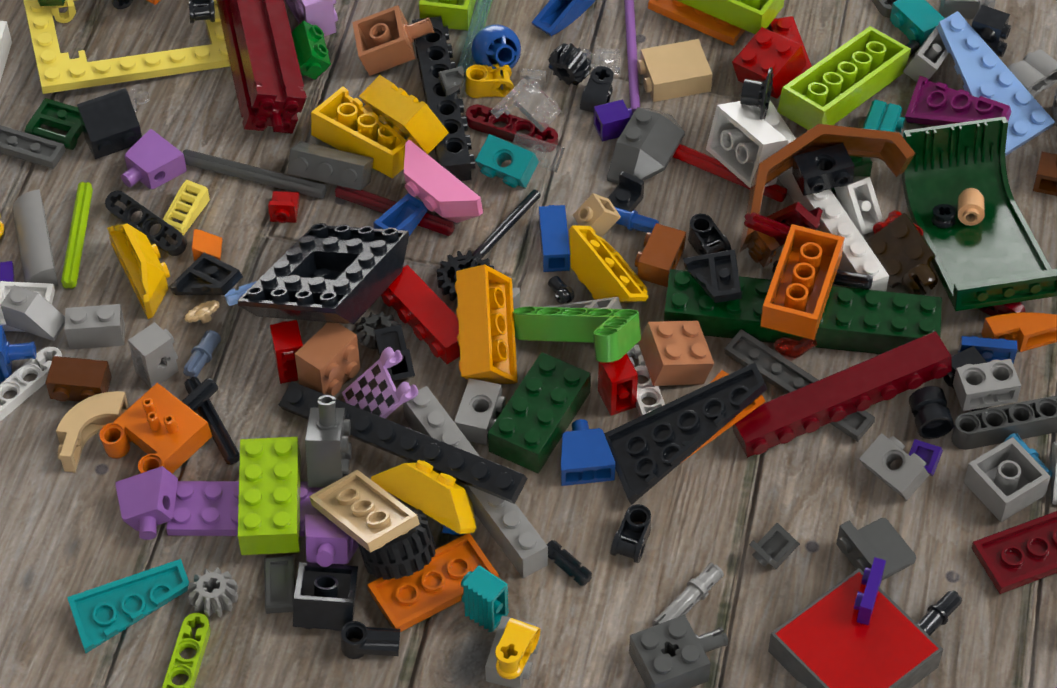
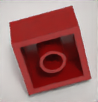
[732,27,807,99]

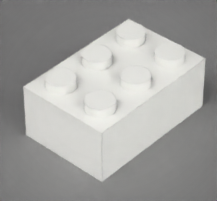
[706,101,788,188]

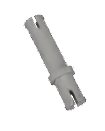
[652,563,724,626]

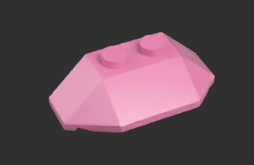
[404,140,483,223]

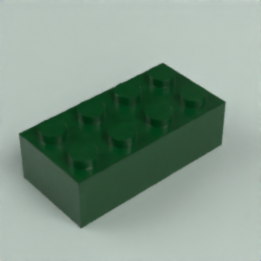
[488,352,591,473]

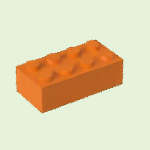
[760,224,845,340]

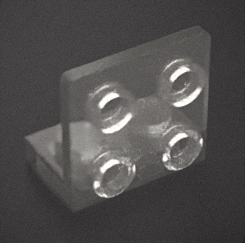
[490,75,562,132]

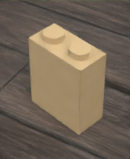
[637,39,713,102]

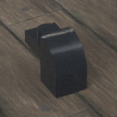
[374,324,415,382]

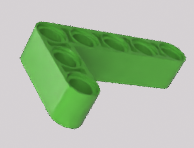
[513,306,641,362]

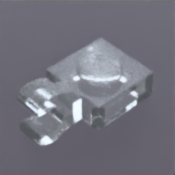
[581,48,620,74]

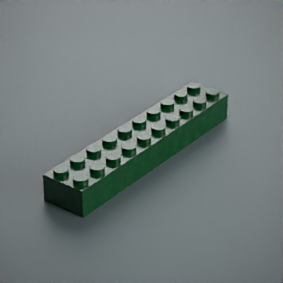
[664,269,942,354]

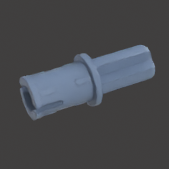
[183,330,221,378]

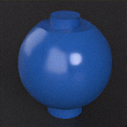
[471,24,521,74]

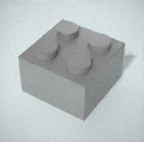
[964,437,1051,522]

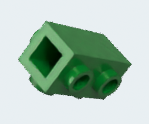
[291,21,331,80]

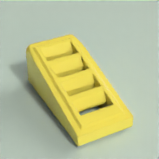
[160,180,210,236]

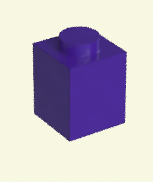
[594,99,633,142]

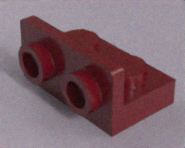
[767,201,823,246]

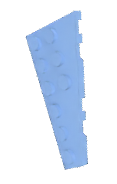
[936,11,1055,156]

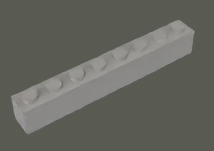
[403,386,548,578]

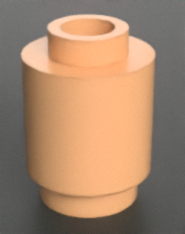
[958,188,985,226]

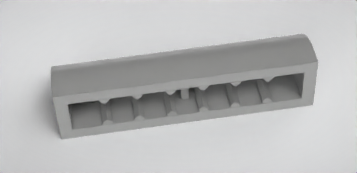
[12,189,58,286]

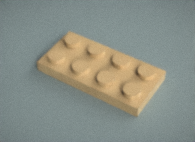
[309,470,420,553]

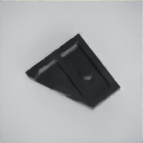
[683,249,742,303]
[169,253,243,295]

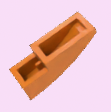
[981,312,1057,352]

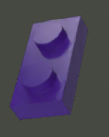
[854,557,886,625]

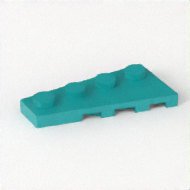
[67,559,189,653]

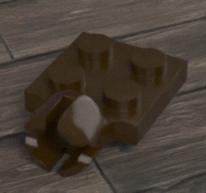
[866,213,938,295]

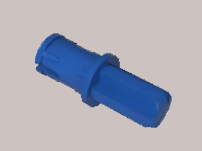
[614,206,659,233]

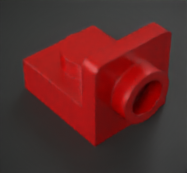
[268,191,300,223]

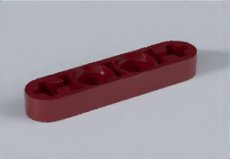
[466,104,558,153]

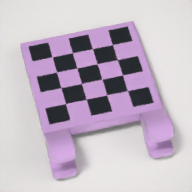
[342,347,419,418]

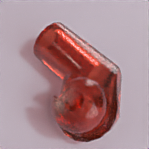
[774,337,817,358]

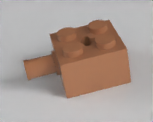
[352,5,434,76]

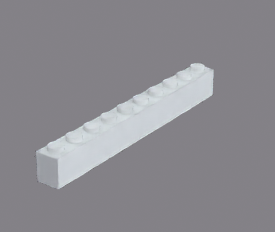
[747,101,889,291]

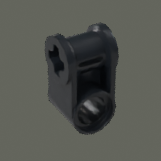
[189,0,215,24]
[580,66,614,113]
[688,213,732,255]
[610,504,651,563]

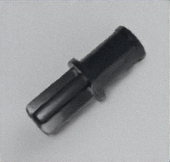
[917,590,962,636]

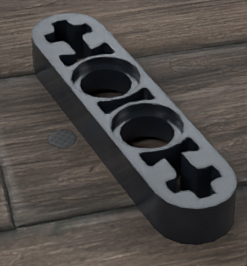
[105,190,187,256]

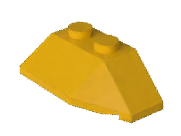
[107,223,170,319]
[569,225,648,303]
[371,460,476,534]

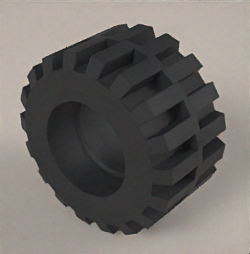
[357,507,436,580]

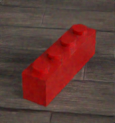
[381,265,460,364]

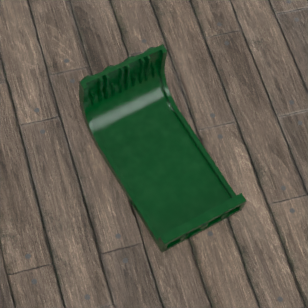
[902,116,1057,311]

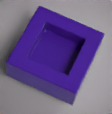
[909,439,943,476]

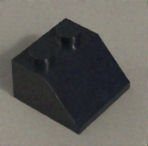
[77,88,142,159]
[293,562,358,631]

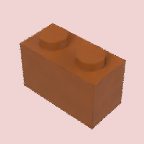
[635,223,686,287]

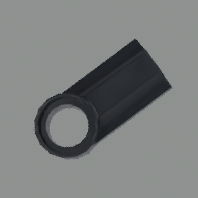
[341,621,400,659]

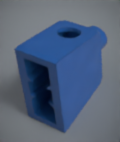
[561,419,615,486]

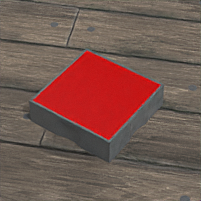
[768,568,943,688]

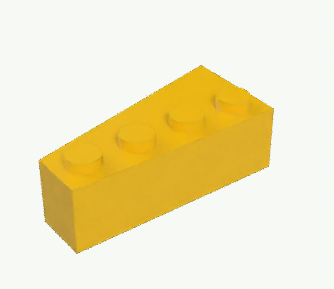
[359,75,449,154]
[311,86,407,179]

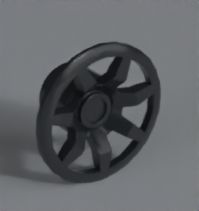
[740,67,774,120]

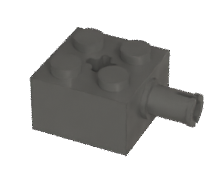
[305,395,352,488]
[629,615,728,688]

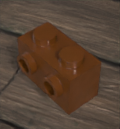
[46,356,112,402]

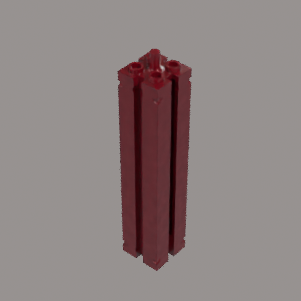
[217,0,307,134]

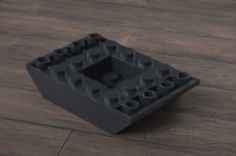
[237,223,409,324]

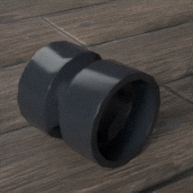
[909,386,954,439]

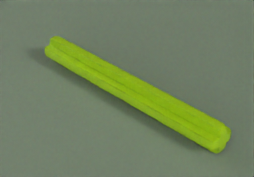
[61,182,93,289]

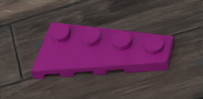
[905,76,1012,126]

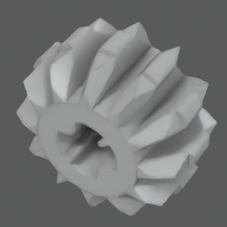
[188,567,238,619]

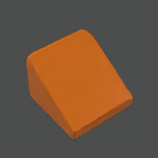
[192,229,223,261]

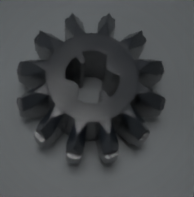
[548,43,592,86]

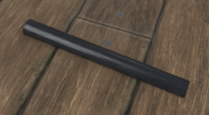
[472,189,541,258]

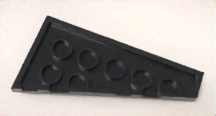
[604,362,768,505]

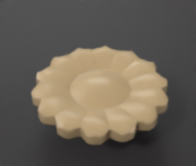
[185,300,220,324]

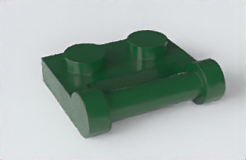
[25,98,83,150]

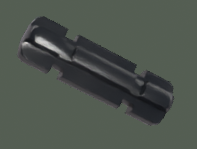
[546,540,592,586]

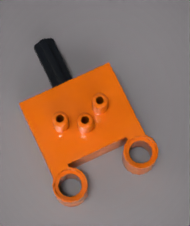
[99,378,218,474]

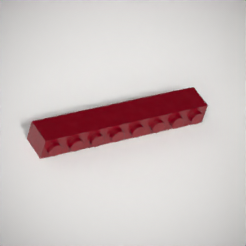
[733,331,952,458]

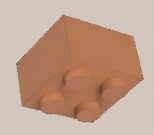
[638,321,714,386]
[295,322,360,396]

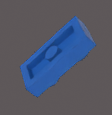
[958,336,1017,364]

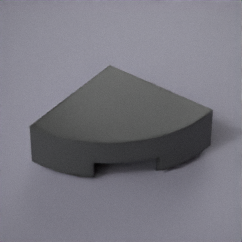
[438,66,464,96]

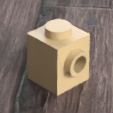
[573,193,621,237]

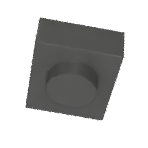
[749,523,800,569]

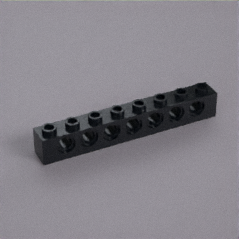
[412,16,476,181]

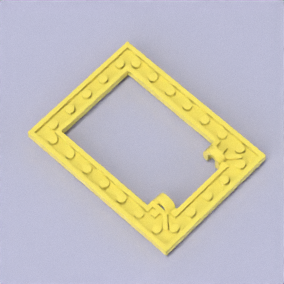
[23,0,230,94]

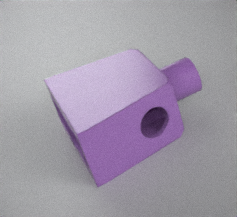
[121,129,187,189]
[116,466,178,540]
[305,515,359,567]

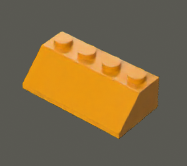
[455,264,518,384]

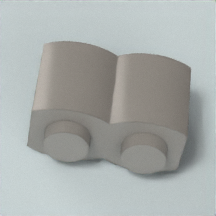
[1008,49,1057,97]

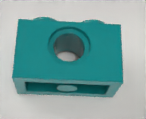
[475,134,539,189]

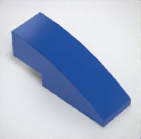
[532,0,596,36]
[374,193,428,236]

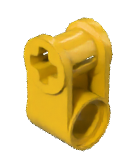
[465,64,514,98]
[495,618,541,679]

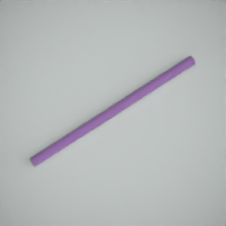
[624,0,640,114]

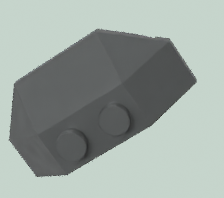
[607,107,685,184]

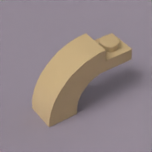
[56,391,129,473]

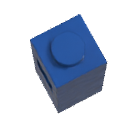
[539,205,570,272]

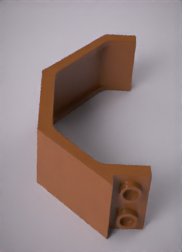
[739,124,915,268]

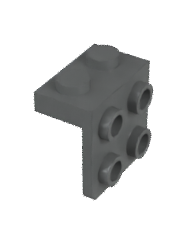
[836,518,916,580]

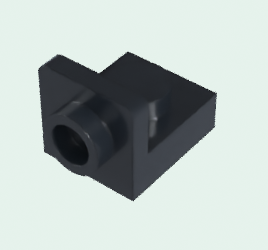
[608,171,644,212]

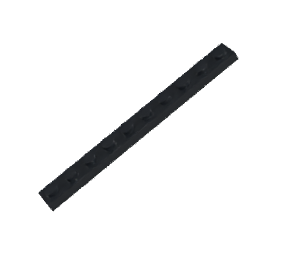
[278,381,528,504]

